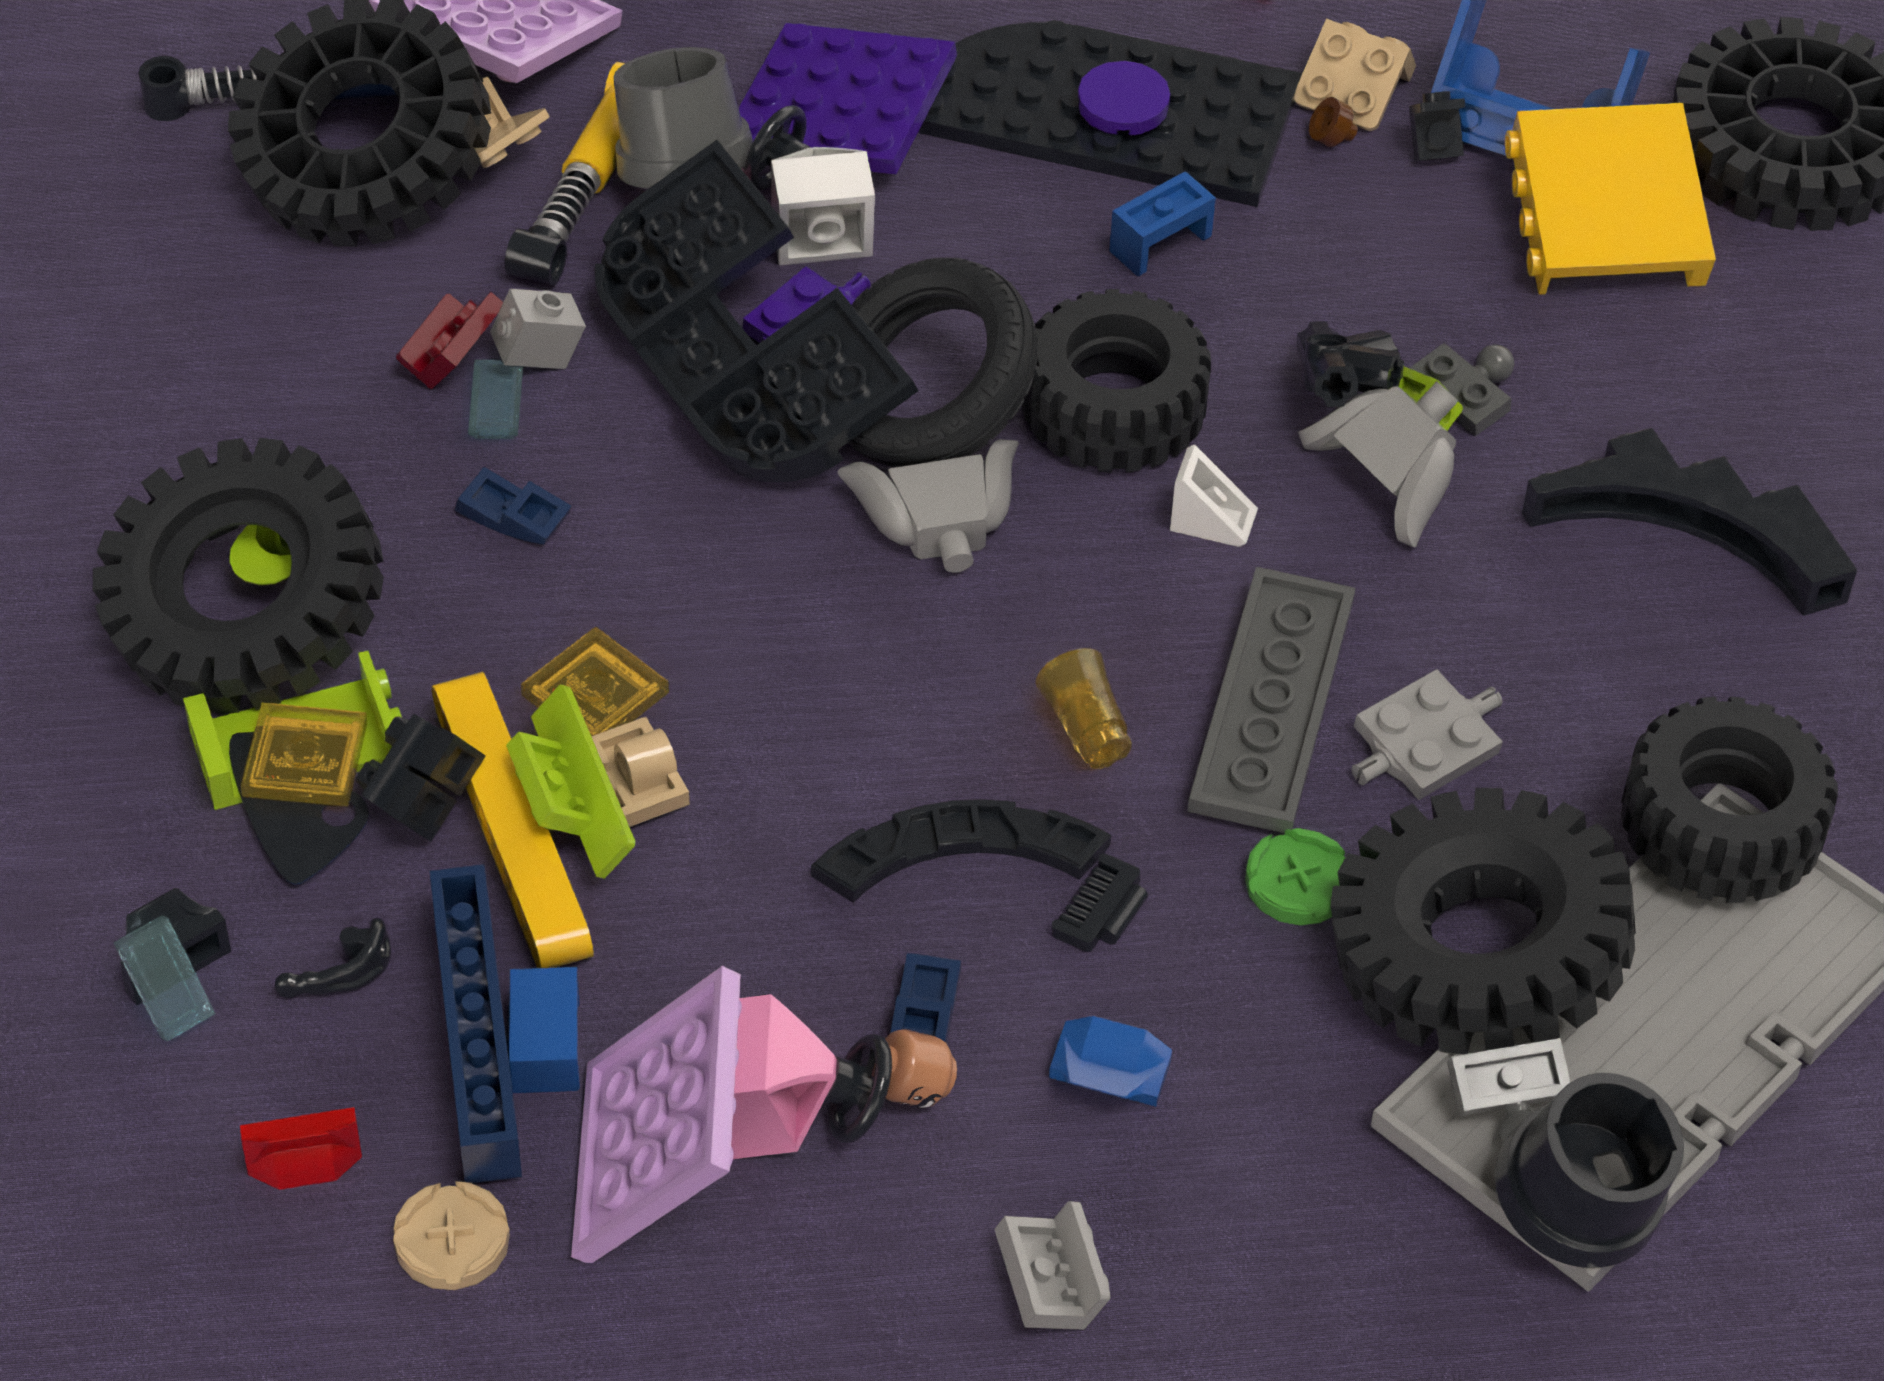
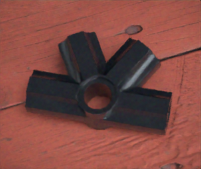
[1296,321,1404,407]

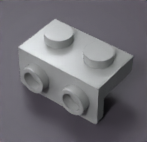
[994,1201,1110,1330]

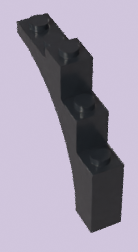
[1522,428,1857,616]

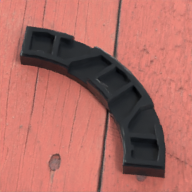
[811,799,1111,903]

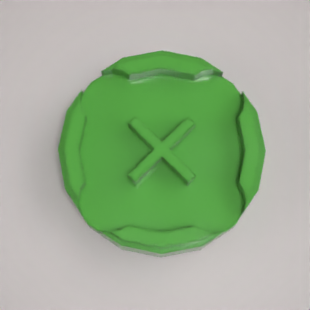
[1245,828,1345,925]

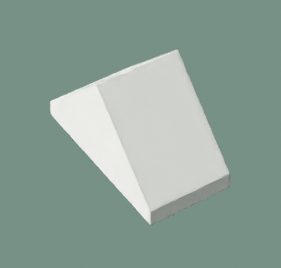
[1170,445,1258,547]

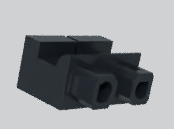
[356,713,486,842]

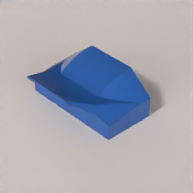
[1049,1016,1172,1107]

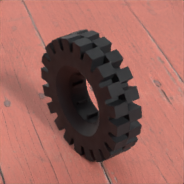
[228,0,491,247]
[1672,17,1884,231]
[1330,788,1636,1054]

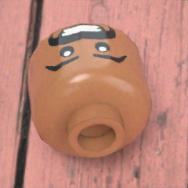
[872,1029,957,1108]

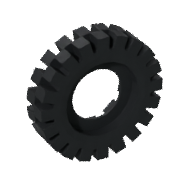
[92,437,384,713]

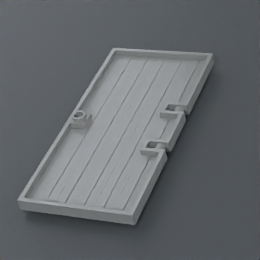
[1371,784,1884,1292]

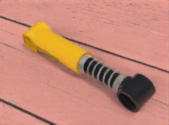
[505,62,625,286]

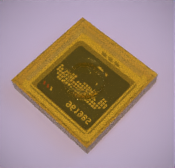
[521,626,669,736]
[241,702,368,807]

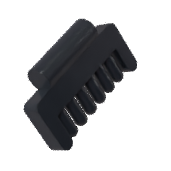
[1051,853,1148,952]

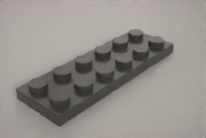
[1187,567,1356,833]

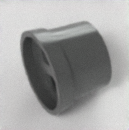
[613,47,753,189]

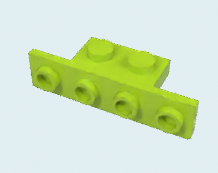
[506,685,635,879]

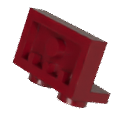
[396,292,503,390]

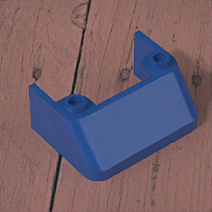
[1431,0,1650,156]

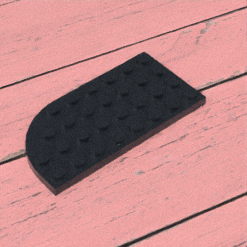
[918,20,1302,207]

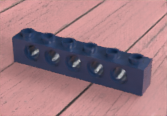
[429,864,522,1183]

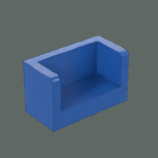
[1109,171,1216,276]
[509,967,580,1093]

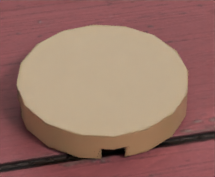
[393,1181,510,1290]

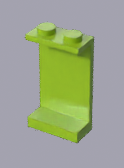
[183,651,402,810]

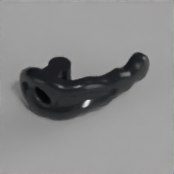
[274,917,391,998]

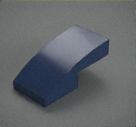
[455,467,572,544]
[890,952,962,1043]

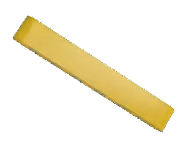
[431,672,594,968]

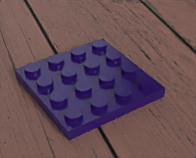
[739,23,957,175]

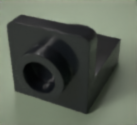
[1409,91,1466,162]

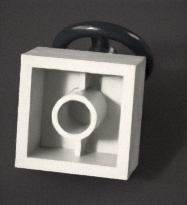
[744,105,875,265]

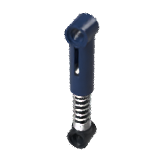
[138,56,397,122]

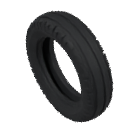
[848,257,1038,468]

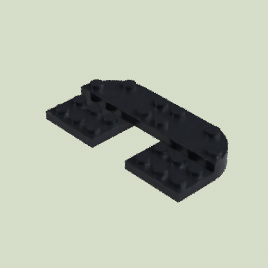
[595,140,919,483]

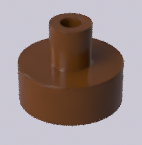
[1309,97,1358,147]

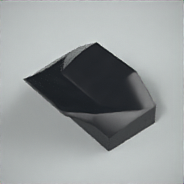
[121,888,231,1006]

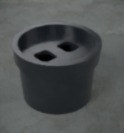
[1495,1073,1684,1268]

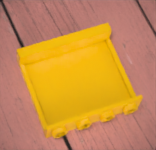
[1505,103,1716,295]

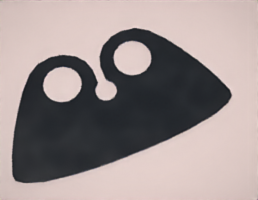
[229,732,369,885]

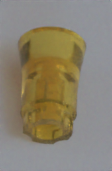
[1035,648,1132,769]

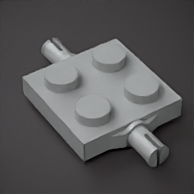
[1351,669,1503,800]

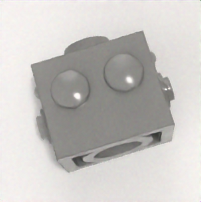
[490,289,586,369]

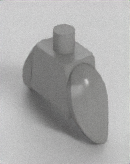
[1298,381,1458,548]
[837,439,1019,573]

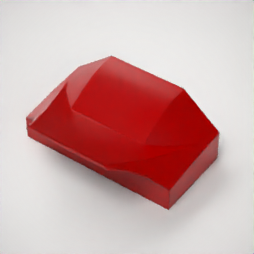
[240,1107,362,1190]

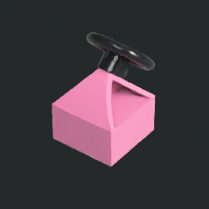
[731,994,892,1159]

